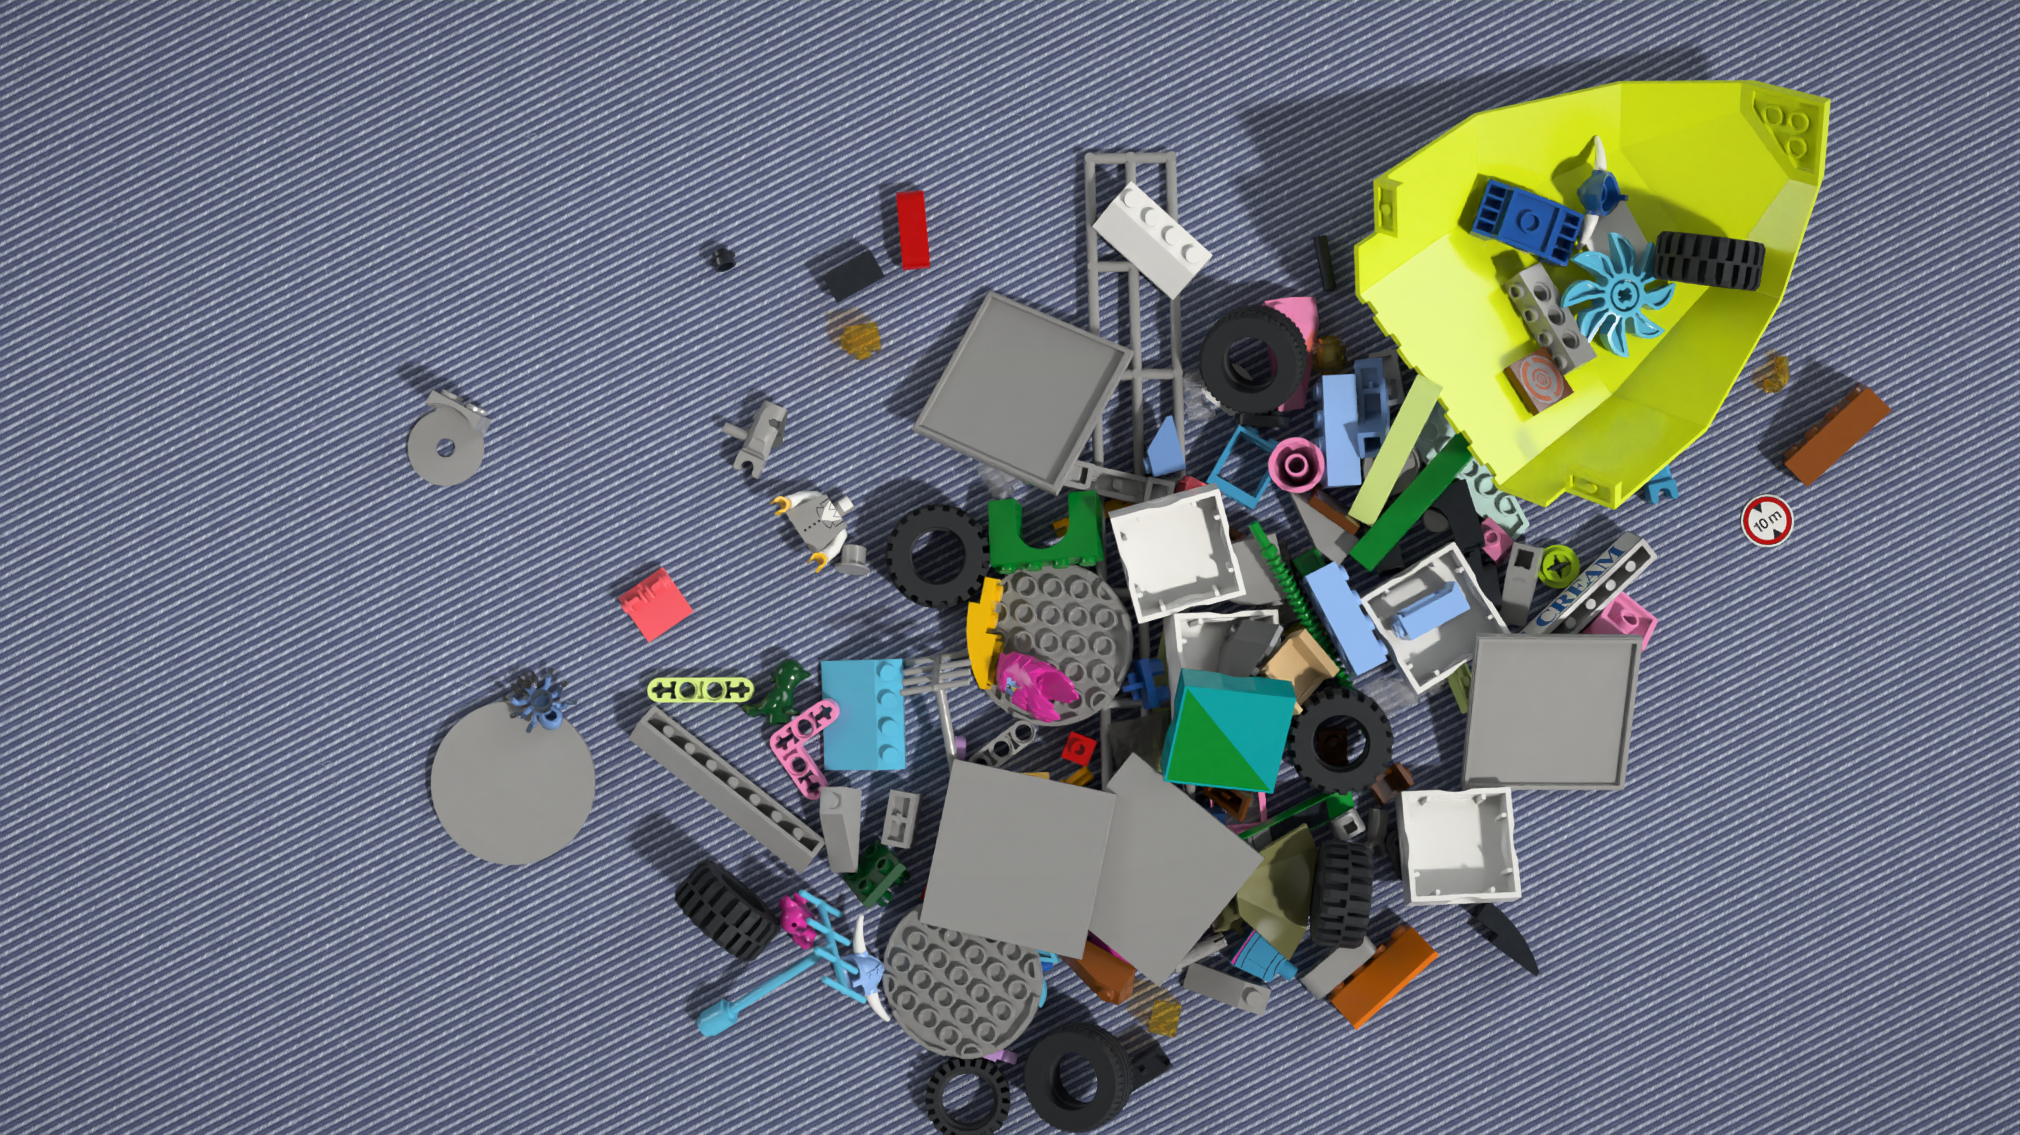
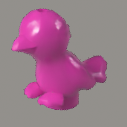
[778,892,817,949]

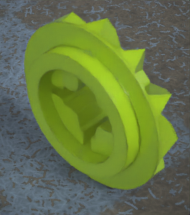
[1538,545,1580,588]

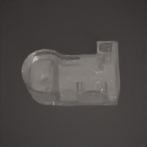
[1183,369,1216,422]

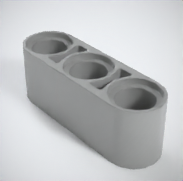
[968,720,1036,768]
[1299,936,1377,1000]

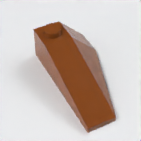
[1058,940,1136,1006]

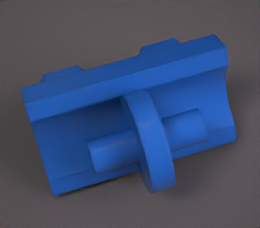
[1122,658,1171,709]

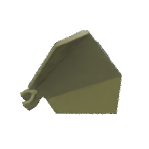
[1233,823,1317,961]

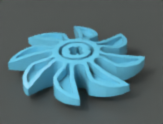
[1560,232,1675,358]

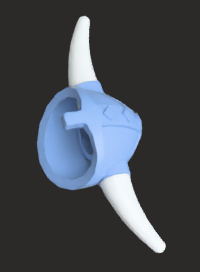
[840,914,890,1022]

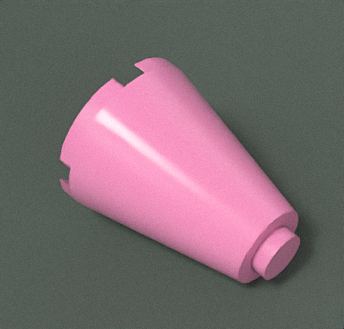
[1268,437,1325,493]

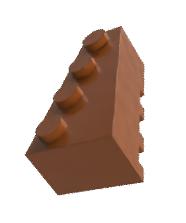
[1781,383,1892,487]

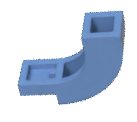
[1354,358,1390,458]

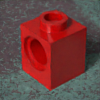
[1061,730,1097,767]

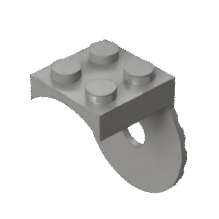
[408,389,492,486]

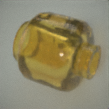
[1311,336,1347,376]

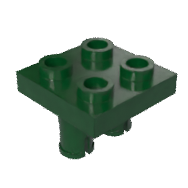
[841,837,911,909]

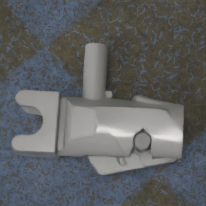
[722,400,788,479]

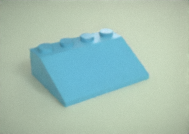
[821,658,907,770]

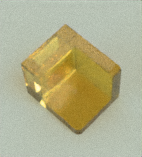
[1147,999,1182,1038]

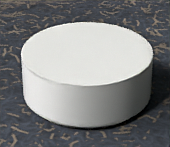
[1422,510,1449,532]

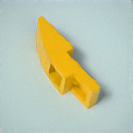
[966,577,1004,690]

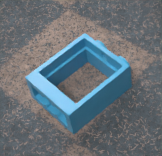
[1204,425,1279,511]

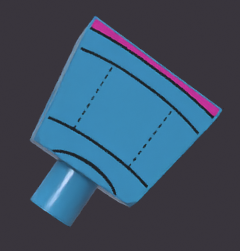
[1228,927,1298,982]

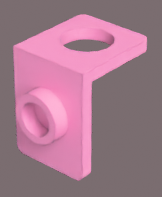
[1480,517,1514,567]

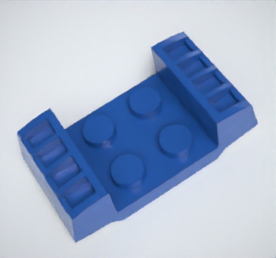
[1469,179,1585,267]

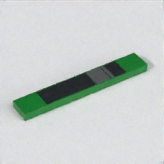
[1238,791,1355,851]

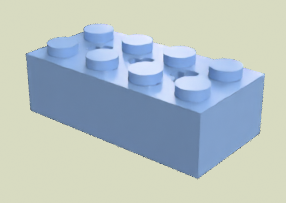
[1311,374,1361,489]
[1300,561,1388,678]

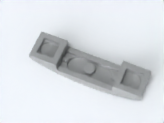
[1063,460,1176,504]

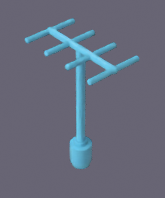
[697,889,866,1037]

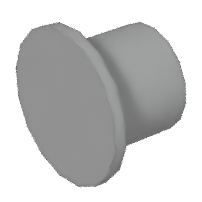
[834,544,870,575]

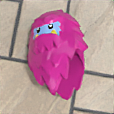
[996,651,1079,723]

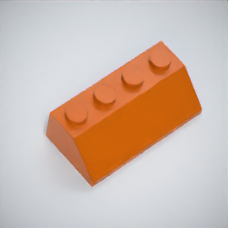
[1328,924,1439,1030]

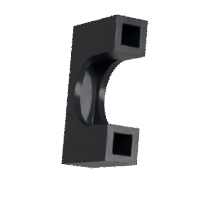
[1362,478,1486,578]

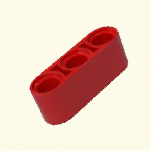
[896,190,930,271]

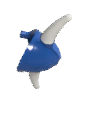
[1576,136,1628,251]

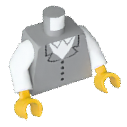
[770,491,855,573]

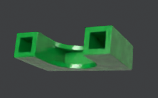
[988,490,1104,574]

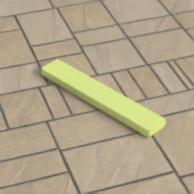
[1348,374,1444,527]

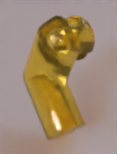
[1763,356,1790,394]

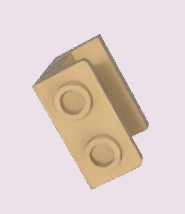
[1256,629,1340,716]

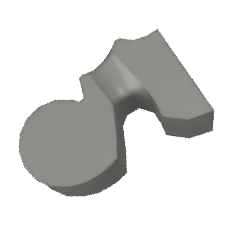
[1326,807,1366,841]

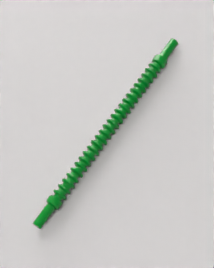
[1248,520,1365,735]

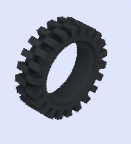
[925,1057,1011,1135]

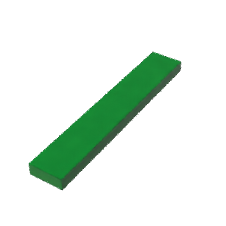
[1349,432,1474,572]

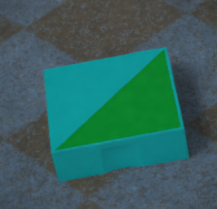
[1160,668,1296,794]

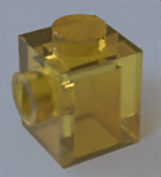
[840,322,882,360]

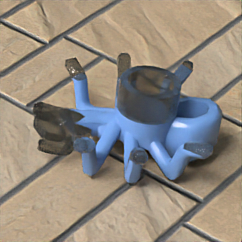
[503,667,577,733]

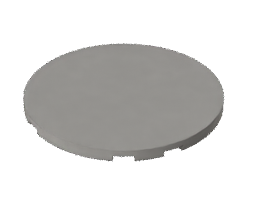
[984,564,1133,726]
[431,701,596,865]
[882,903,1043,1059]

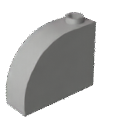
[1227,531,1287,606]

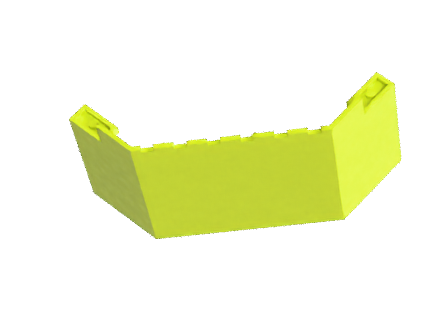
[1354,80,1831,510]

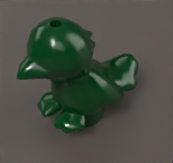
[741,659,811,725]

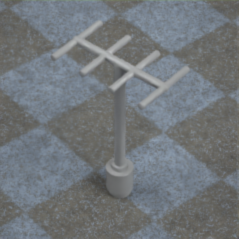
[900,650,971,775]

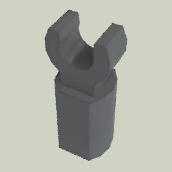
[1364,807,1389,856]

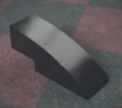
[1472,903,1539,977]

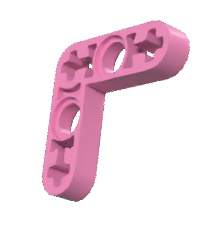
[770,698,840,800]

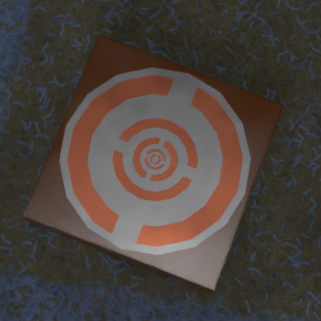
[1504,346,1574,416]
[1308,485,1360,535]

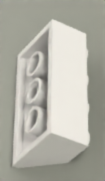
[1092,181,1213,301]

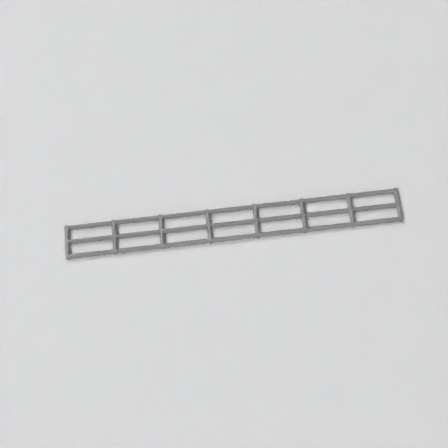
[1084,151,1196,801]

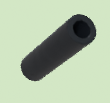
[1313,235,1337,292]

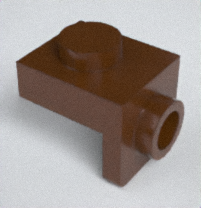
[1366,762,1414,807]

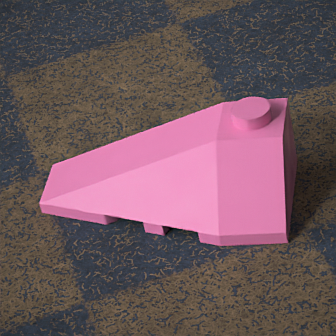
[1262,297,1319,411]

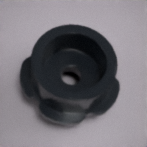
[709,248,736,272]

